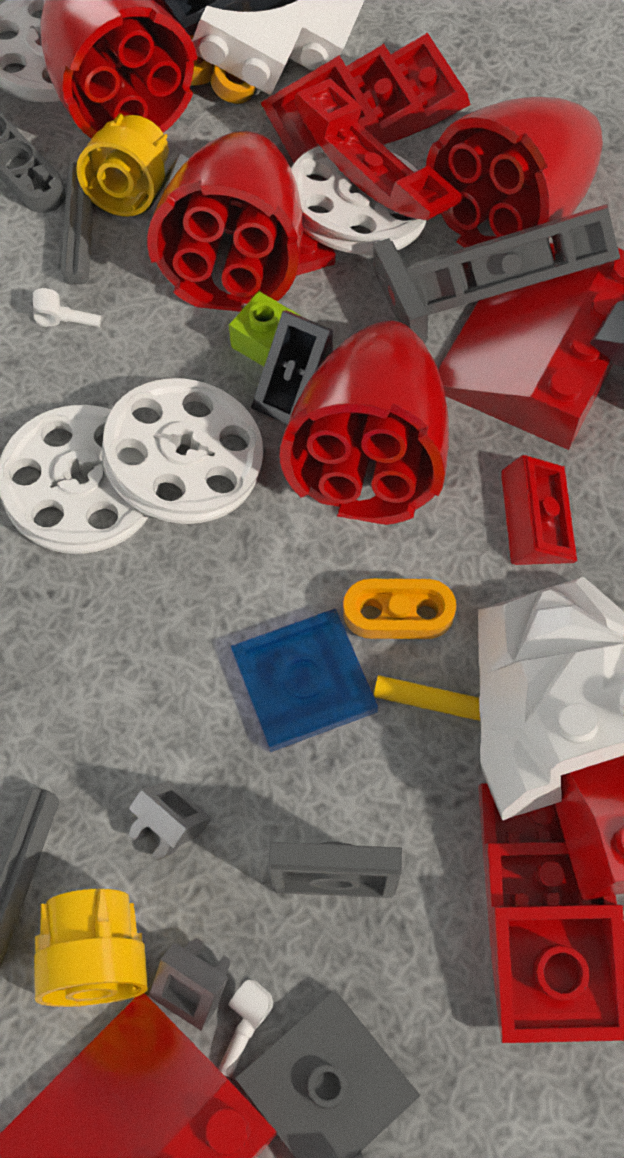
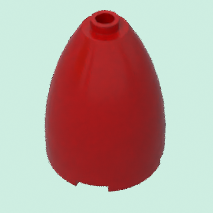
[41,0,198,139]
[426,96,603,248]
[147,131,303,312]
[279,321,449,525]

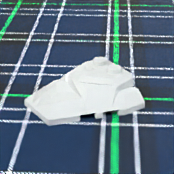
[478,577,624,820]

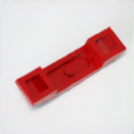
[294,79,463,220]

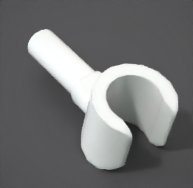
[33,288,102,328]
[218,980,273,1078]

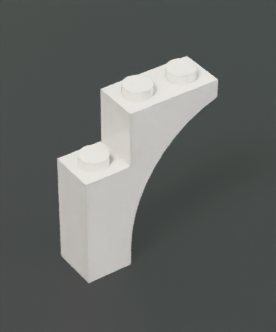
[192,0,364,95]

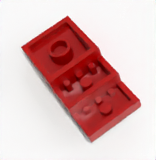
[260,32,471,163]
[478,783,624,1043]

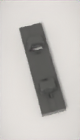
[407,204,620,315]

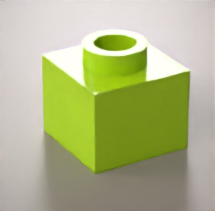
[229,291,300,367]

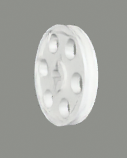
[0,0,61,102]
[291,146,426,255]
[102,378,263,524]
[0,405,160,554]

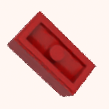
[501,454,577,565]

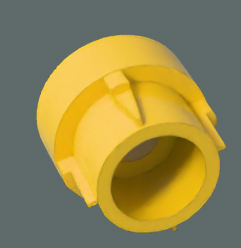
[76,114,169,217]
[34,889,147,1007]

